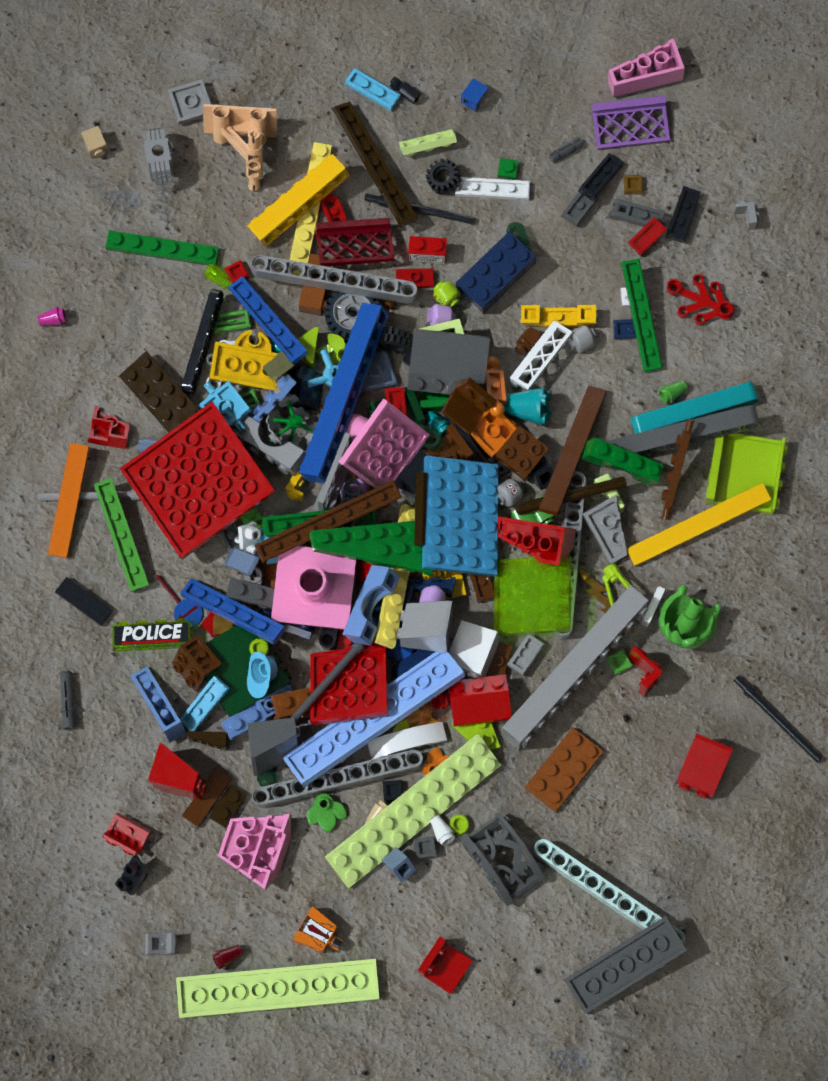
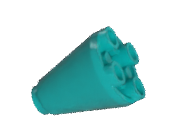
[504,388,552,425]

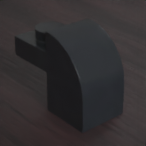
[530,456,554,490]

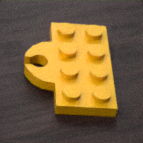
[209,330,287,391]

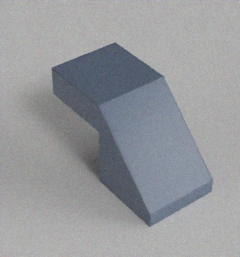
[222,548,259,576]

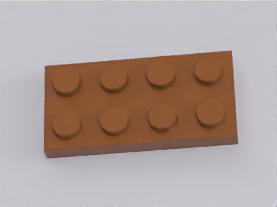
[524,727,604,813]

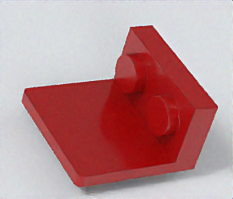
[629,646,663,697]
[417,936,472,994]

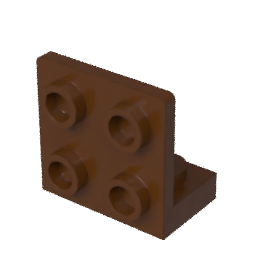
[442,377,497,434]
[423,424,474,461]
[495,426,548,482]
[172,635,222,692]

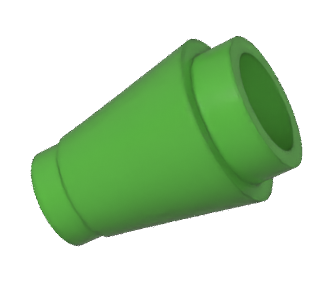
[658,380,687,404]

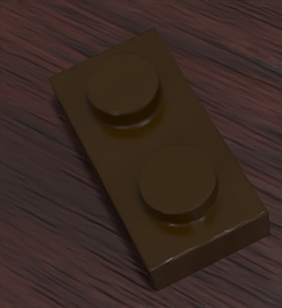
[209,784,247,828]

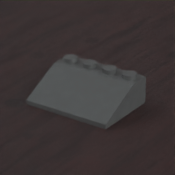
[407,329,490,395]

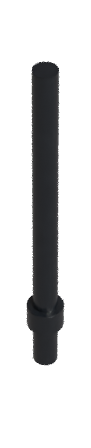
[364,193,474,224]
[733,675,823,763]

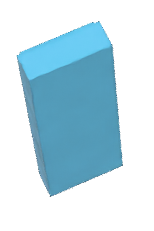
[345,68,401,112]
[180,676,230,731]

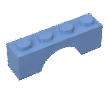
[343,565,400,646]

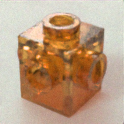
[406,702,434,728]

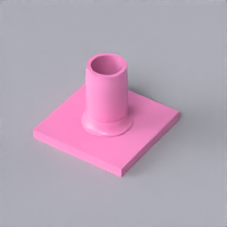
[339,399,430,489]
[271,546,356,630]

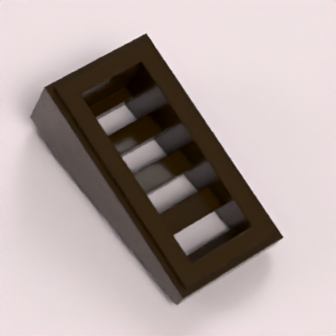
[187,731,227,751]

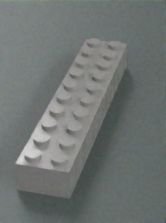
[501,585,648,750]

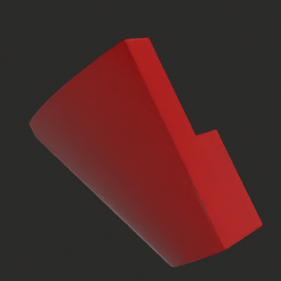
[88,406,130,449]

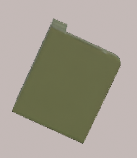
[263,351,294,382]

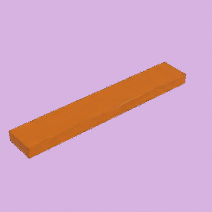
[48,443,90,558]

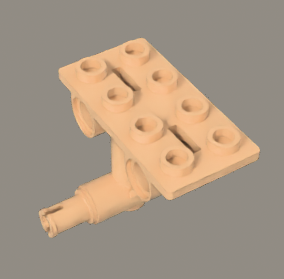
[203,104,277,191]

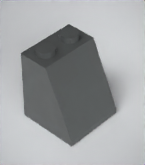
[247,718,302,776]

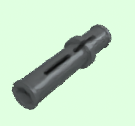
[59,670,76,730]

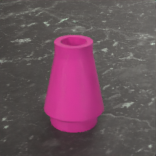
[37,307,67,326]

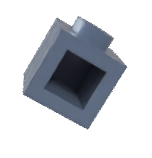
[382,847,416,883]

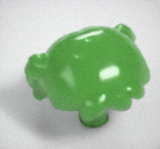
[659,584,721,649]

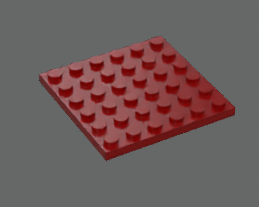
[119,402,276,560]

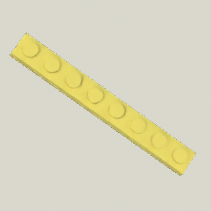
[290,142,332,275]
[375,504,415,649]

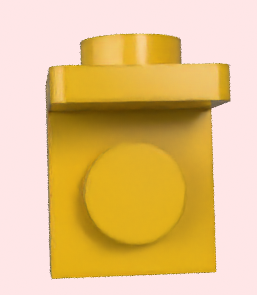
[285,470,305,502]

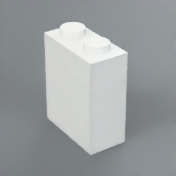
[449,621,501,679]

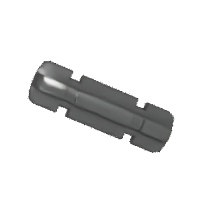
[548,137,583,162]

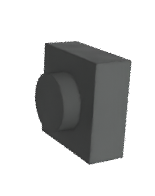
[414,836,437,860]

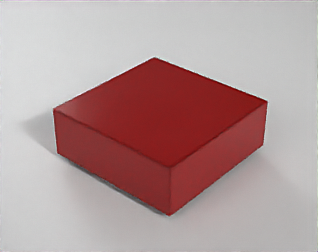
[224,260,250,284]

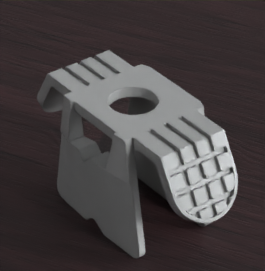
[144,128,174,186]

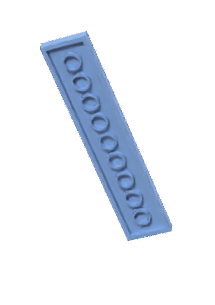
[282,652,465,787]

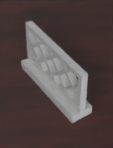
[312,432,351,512]

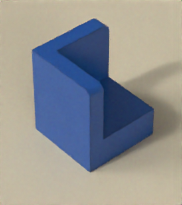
[461,78,488,112]

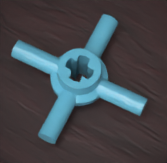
[307,349,338,388]

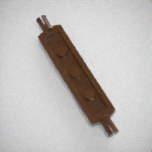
[661,419,695,520]

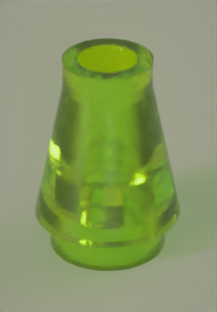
[203,263,231,289]

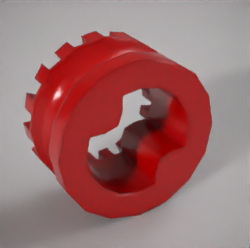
[432,691,450,709]

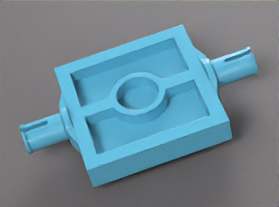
[199,381,252,433]

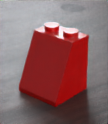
[675,733,733,799]
[148,743,207,800]

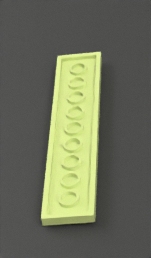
[325,734,501,888]
[176,959,379,1019]

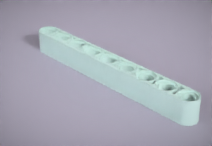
[534,839,685,943]

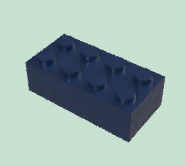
[456,231,537,314]

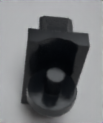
[115,855,149,895]

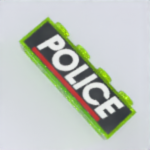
[112,618,191,652]

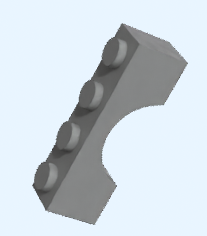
[233,415,306,476]

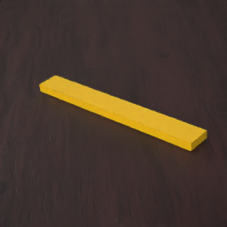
[627,483,771,567]

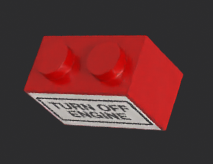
[408,236,447,264]

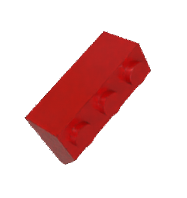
[448,674,512,727]

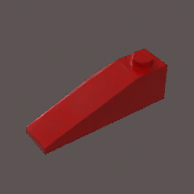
[497,516,576,566]

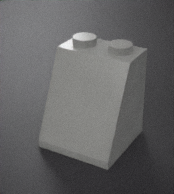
[397,601,453,653]

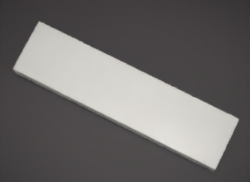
[455,177,530,201]

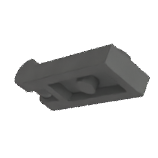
[609,199,664,226]

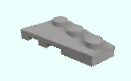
[582,495,627,564]

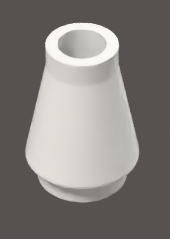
[430,815,455,846]

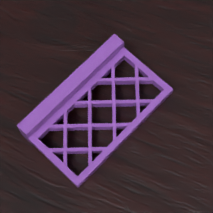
[591,96,670,150]

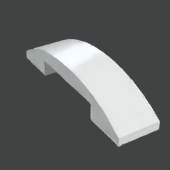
[368,722,447,760]

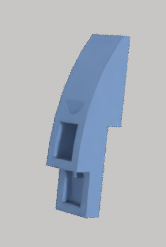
[221,685,293,740]

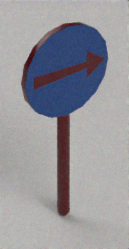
[156,575,203,628]

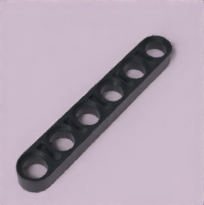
[181,289,224,395]

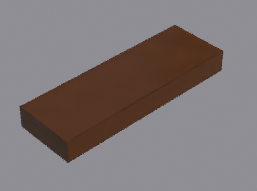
[182,768,232,827]

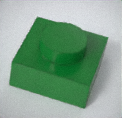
[497,158,518,180]

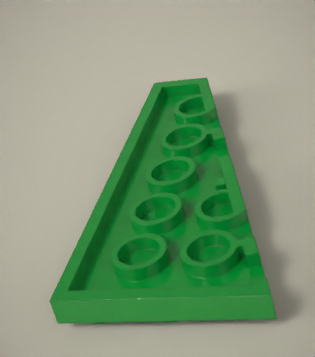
[309,521,433,576]

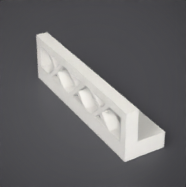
[510,321,573,391]

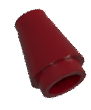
[212,945,243,969]

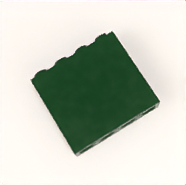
[205,625,292,718]

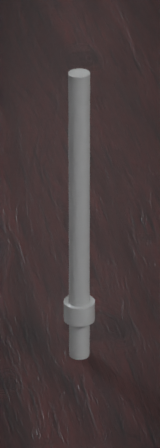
[39,489,140,501]

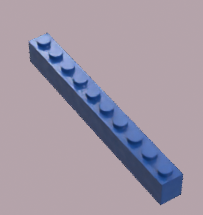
[299,303,389,484]

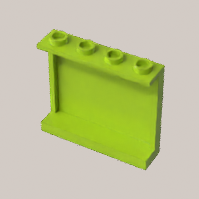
[705,433,788,515]

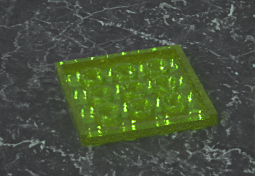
[494,555,571,636]

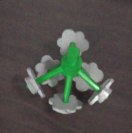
[266,394,317,447]

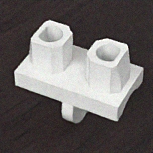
[235,522,261,557]

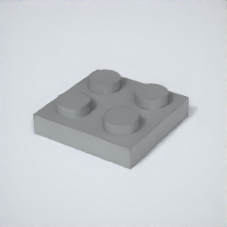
[167,79,211,125]

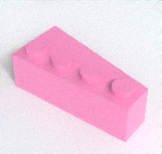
[608,38,685,97]

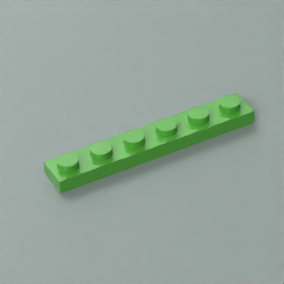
[94,478,149,592]

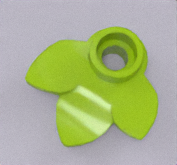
[316,334,345,369]

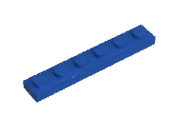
[228,276,308,365]
[180,578,285,645]

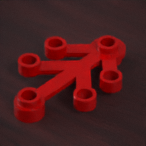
[666,274,735,326]

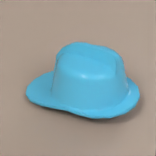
[247,652,278,698]

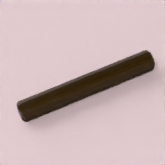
[414,472,427,547]

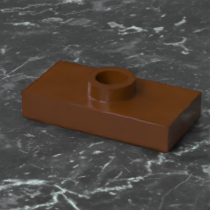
[486,642,512,677]

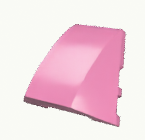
[218,814,291,890]

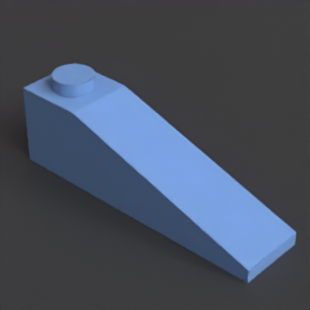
[131,666,186,743]

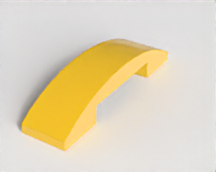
[521,305,596,328]

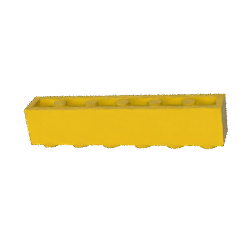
[247,154,350,248]

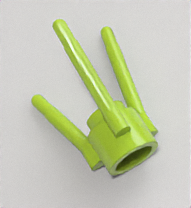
[602,563,631,606]

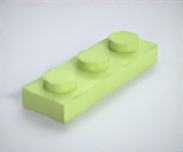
[399,129,457,156]

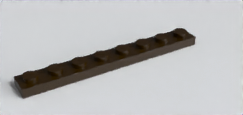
[333,102,418,228]

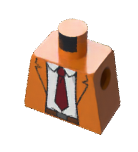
[293,907,343,953]

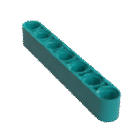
[630,382,759,434]

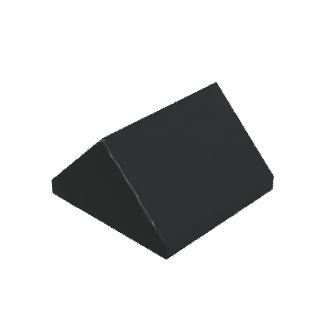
[282,366,323,411]
[395,450,429,494]

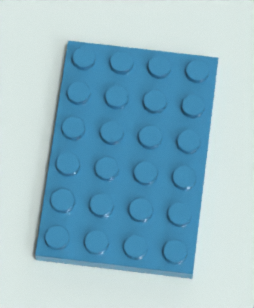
[422,455,498,577]

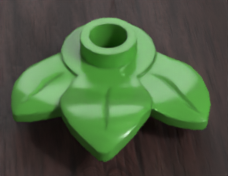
[307,793,346,833]

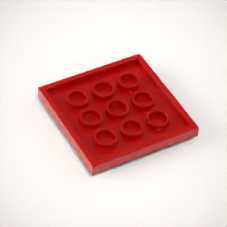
[310,644,389,725]

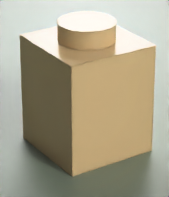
[81,126,108,158]

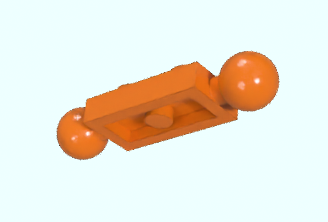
[485,357,506,417]

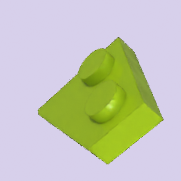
[451,722,500,751]

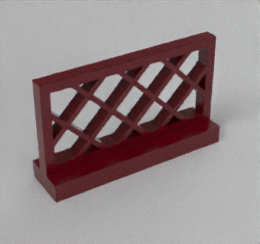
[315,218,395,266]

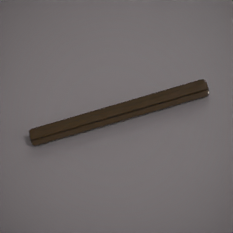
[515,476,627,515]

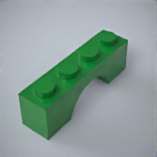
[582,437,663,486]

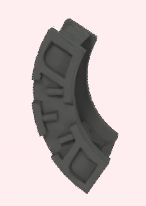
[459,812,546,907]

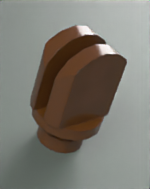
[515,327,541,355]

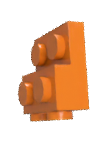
[469,408,518,458]

